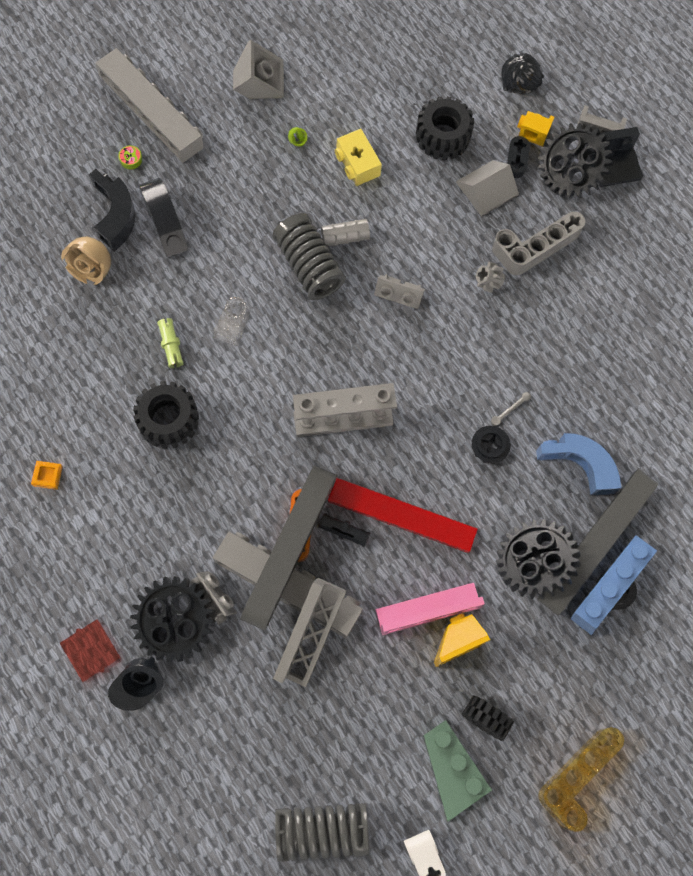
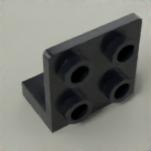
[589,127,643,187]

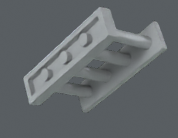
[293,383,397,437]

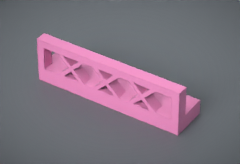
[375,583,485,635]

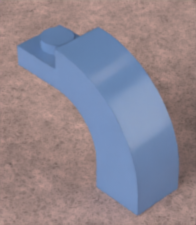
[536,433,621,495]

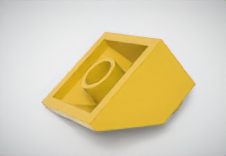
[434,613,490,667]

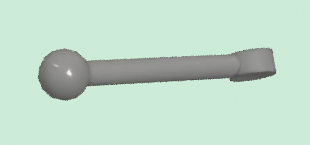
[491,392,531,426]

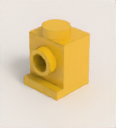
[517,111,554,147]

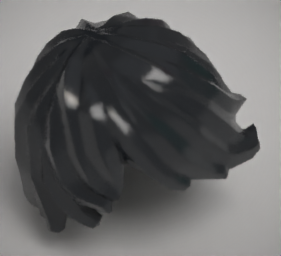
[501,53,544,93]

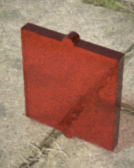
[60,619,121,682]

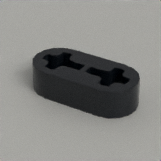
[506,136,530,178]

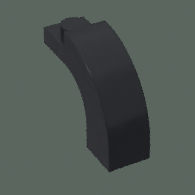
[89,169,135,252]
[138,178,189,257]

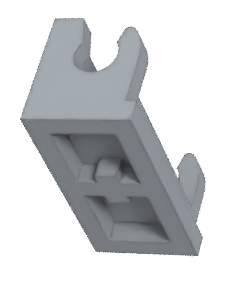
[576,105,627,133]

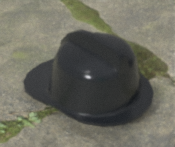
[108,656,164,711]

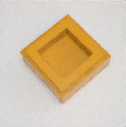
[31,461,63,490]

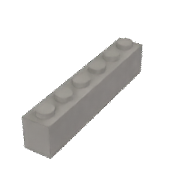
[95,48,204,163]
[212,532,363,639]

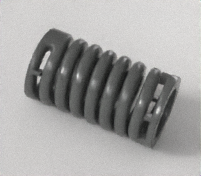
[272,213,346,301]
[275,803,369,862]

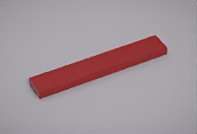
[328,478,478,553]

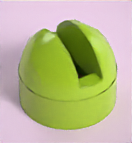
[288,127,307,147]

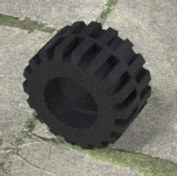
[416,96,474,160]
[133,381,199,449]

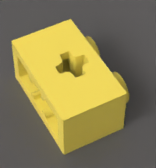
[335,129,382,186]

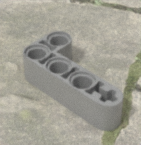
[492,212,585,275]

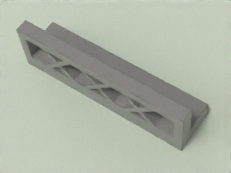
[273,578,347,687]

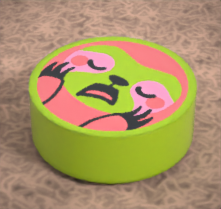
[119,145,143,170]

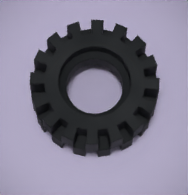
[462,695,514,741]

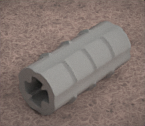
[321,219,370,247]

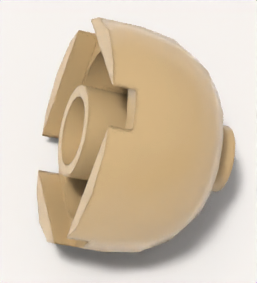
[61,236,111,285]

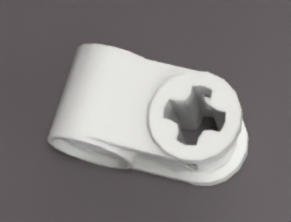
[404,830,446,876]

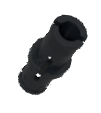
[318,513,371,547]

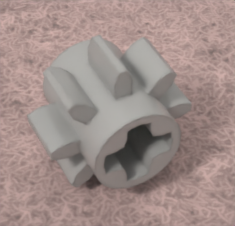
[476,262,505,293]

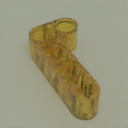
[538,727,624,832]

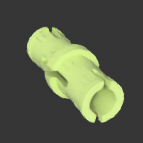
[157,318,184,368]

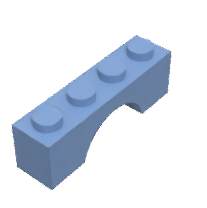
[571,535,657,635]

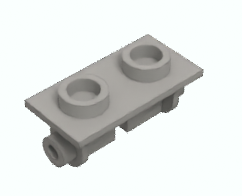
[374,274,425,309]
[190,571,237,625]

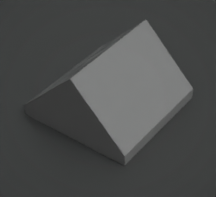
[456,160,519,216]

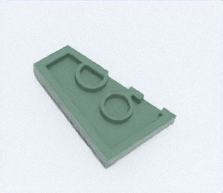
[423,720,492,822]

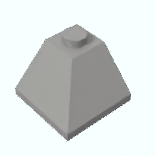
[233,40,284,99]

